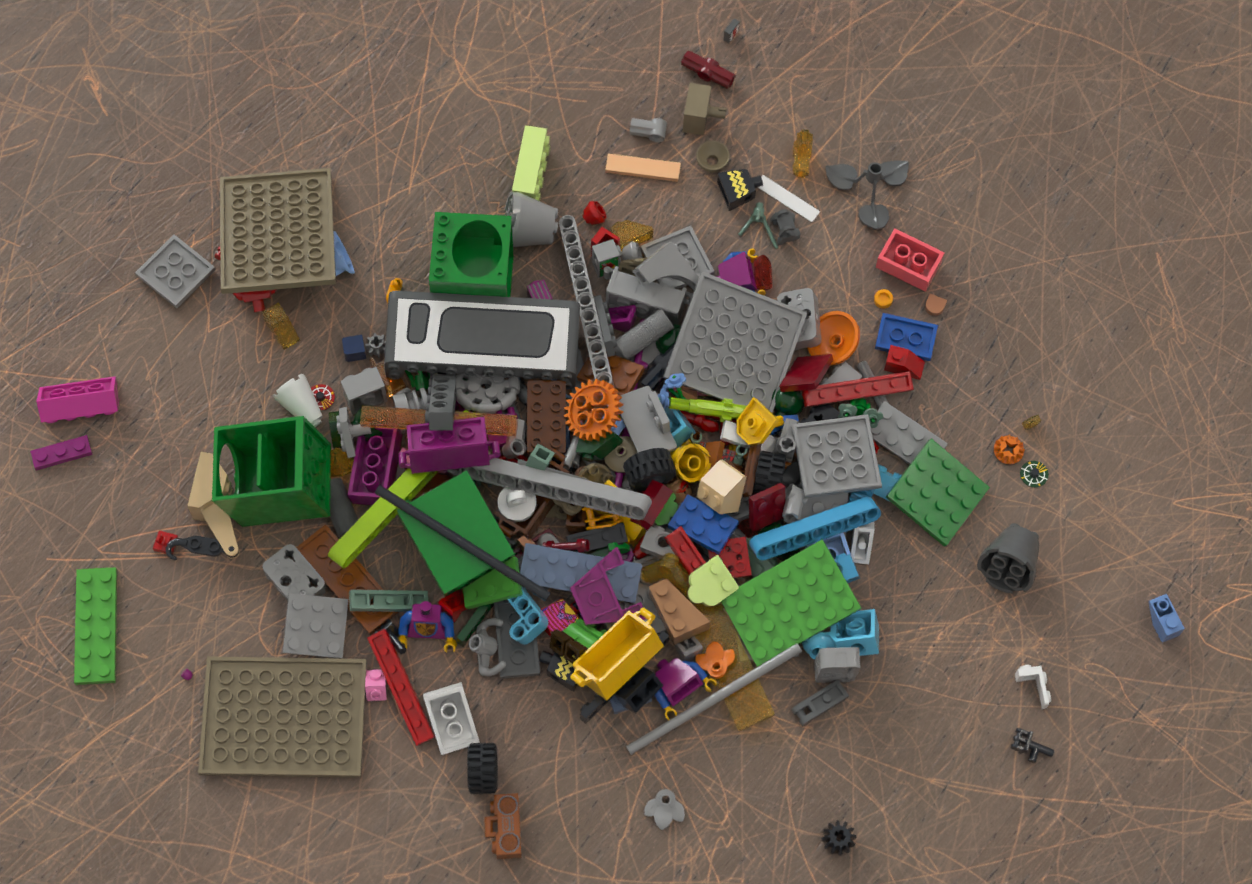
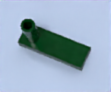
[457,584,494,647]

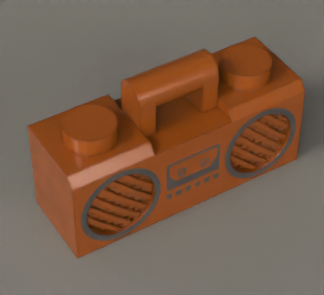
[484,793,521,859]

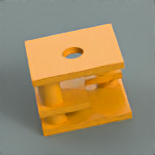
[582,507,623,530]

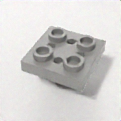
[336,407,371,458]

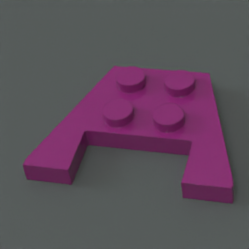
[570,547,646,625]

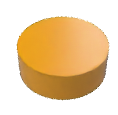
[874,289,893,309]

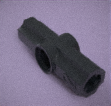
[639,341,676,391]

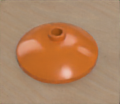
[808,311,860,366]

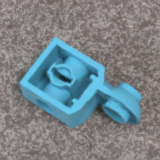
[802,609,879,659]

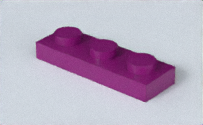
[30,435,93,471]

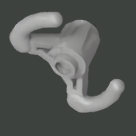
[469,618,506,676]

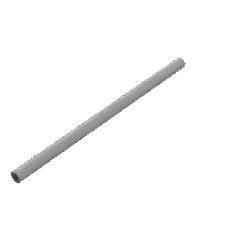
[626,644,802,755]

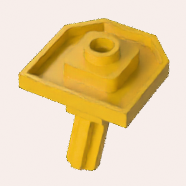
[737,397,784,446]

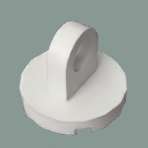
[498,488,537,522]

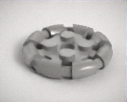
[456,373,521,415]

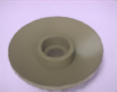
[604,436,637,473]

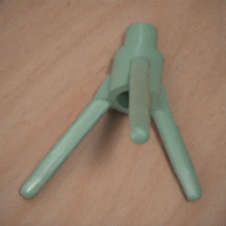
[738,202,778,249]

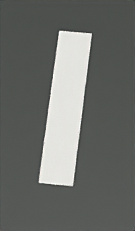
[758,175,820,222]

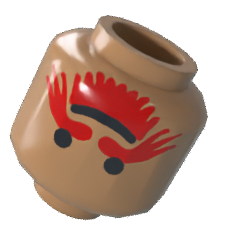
[665,475,692,504]

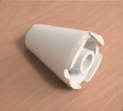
[272,374,323,427]

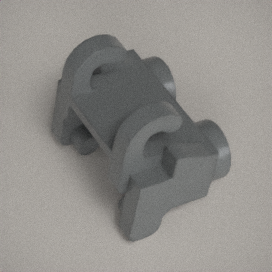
[770,209,800,245]

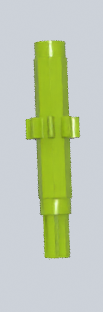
[669,397,747,422]

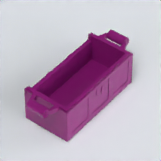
[398,417,501,474]

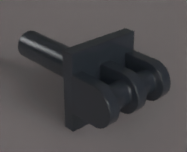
[374,618,407,654]
[1010,728,1054,763]

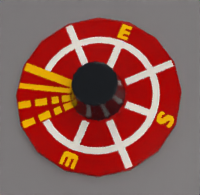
[311,384,335,411]

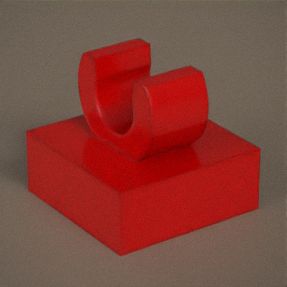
[153,530,179,555]

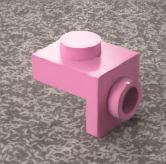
[365,670,387,701]

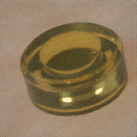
[1021,415,1042,430]

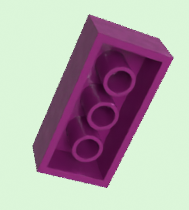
[348,425,403,505]

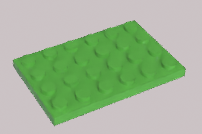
[721,539,862,667]

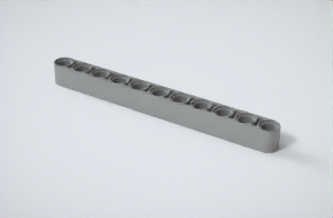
[559,215,615,388]
[447,458,652,520]

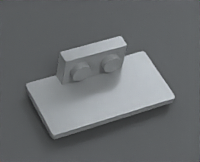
[619,386,677,453]

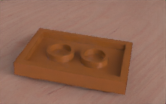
[577,350,645,395]

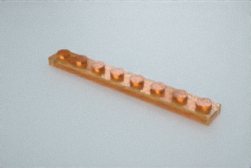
[360,406,517,436]

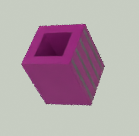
[527,280,553,300]

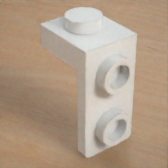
[1015,665,1051,709]

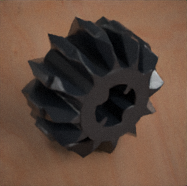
[822,820,857,856]

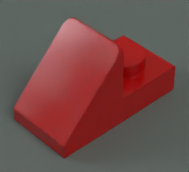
[438,589,467,623]

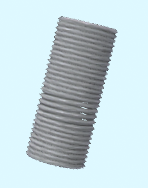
[616,309,674,360]

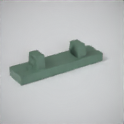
[349,590,428,612]

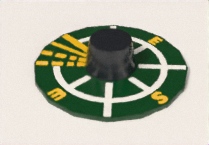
[1020,461,1049,488]

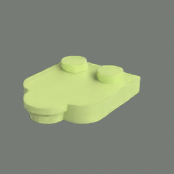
[688,555,739,607]

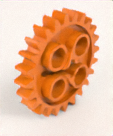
[564,379,624,442]

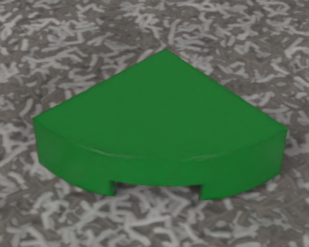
[608,542,631,554]

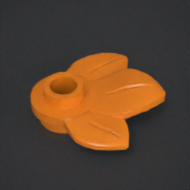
[695,641,735,679]

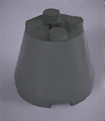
[977,523,1040,593]

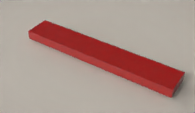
[802,371,914,407]
[367,629,435,746]

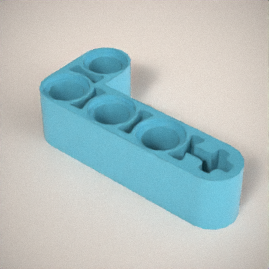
[507,586,548,645]

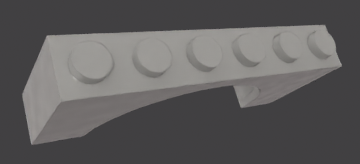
[632,241,700,291]

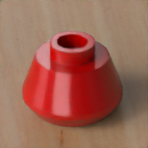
[583,201,607,225]

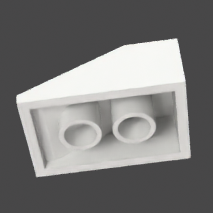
[423,682,480,755]

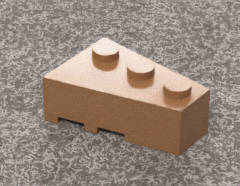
[649,579,710,645]

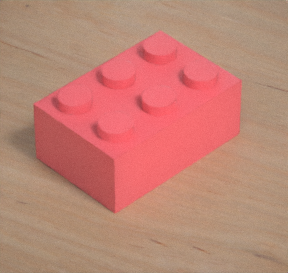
[876,228,945,292]

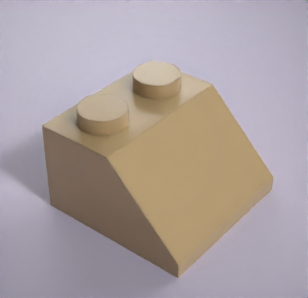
[697,460,746,514]

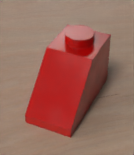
[884,345,925,380]

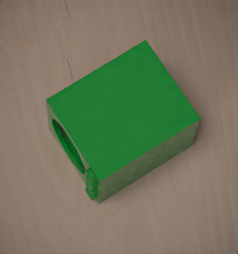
[429,212,514,297]
[212,416,331,527]
[397,470,515,597]

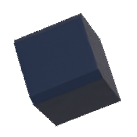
[342,335,366,362]

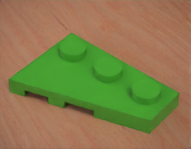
[463,556,523,609]

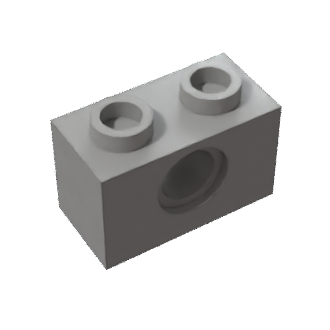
[640,525,679,565]

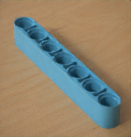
[749,497,881,560]

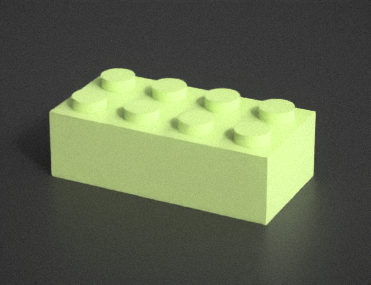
[512,125,550,201]

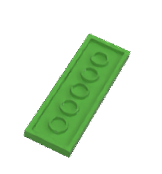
[74,567,117,685]

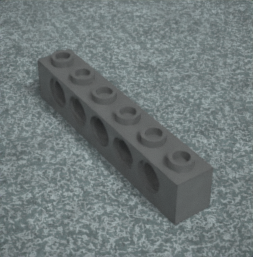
[425,372,457,430]

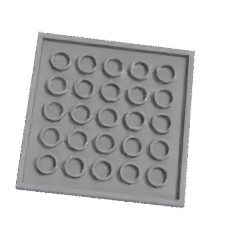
[663,271,807,413]

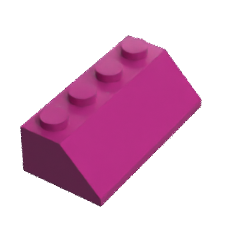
[36,376,119,423]

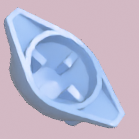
[334,231,355,276]

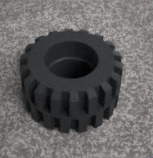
[623,448,676,491]
[752,450,786,495]
[467,743,498,794]

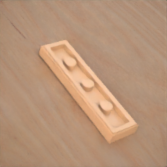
[606,154,681,182]

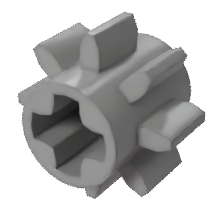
[365,333,386,358]

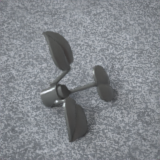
[825,161,909,230]

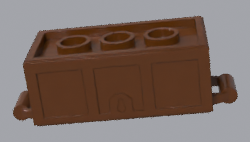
[494,448,570,539]

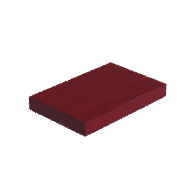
[779,354,834,392]

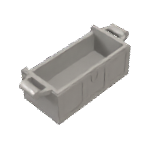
[604,266,693,324]

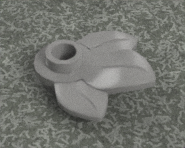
[644,789,685,830]

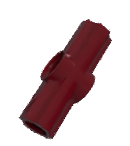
[681,50,736,89]

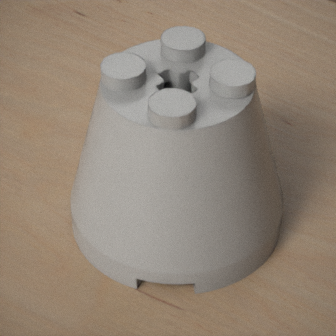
[505,192,558,247]

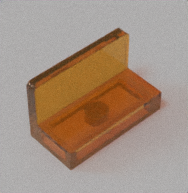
[369,358,406,398]

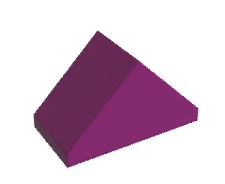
[608,305,637,333]

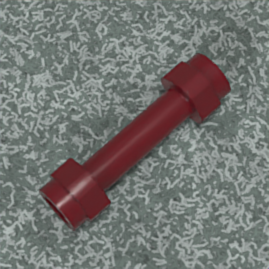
[542,538,590,553]

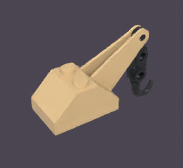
[166,452,240,560]

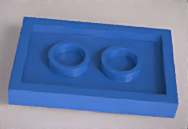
[875,313,938,361]
[668,494,739,555]

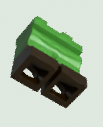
[549,618,607,664]

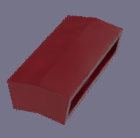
[630,480,673,531]

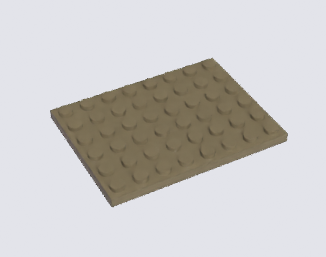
[220,168,336,294]
[198,656,367,778]

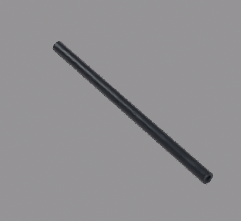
[375,485,550,601]

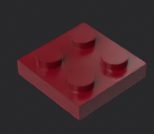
[749,483,786,531]

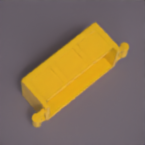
[570,607,664,700]

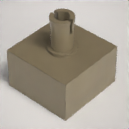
[683,83,727,135]

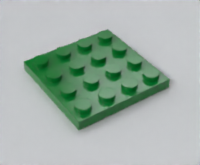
[886,438,990,546]

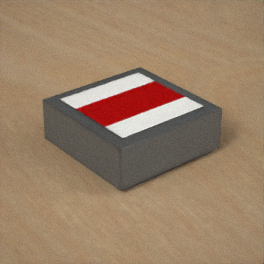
[724,18,740,43]

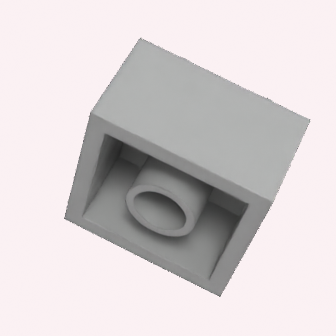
[341,367,388,415]

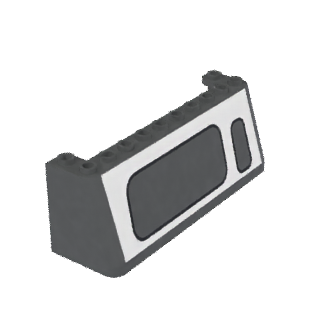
[384,291,580,389]

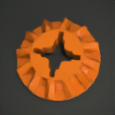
[994,434,1025,464]

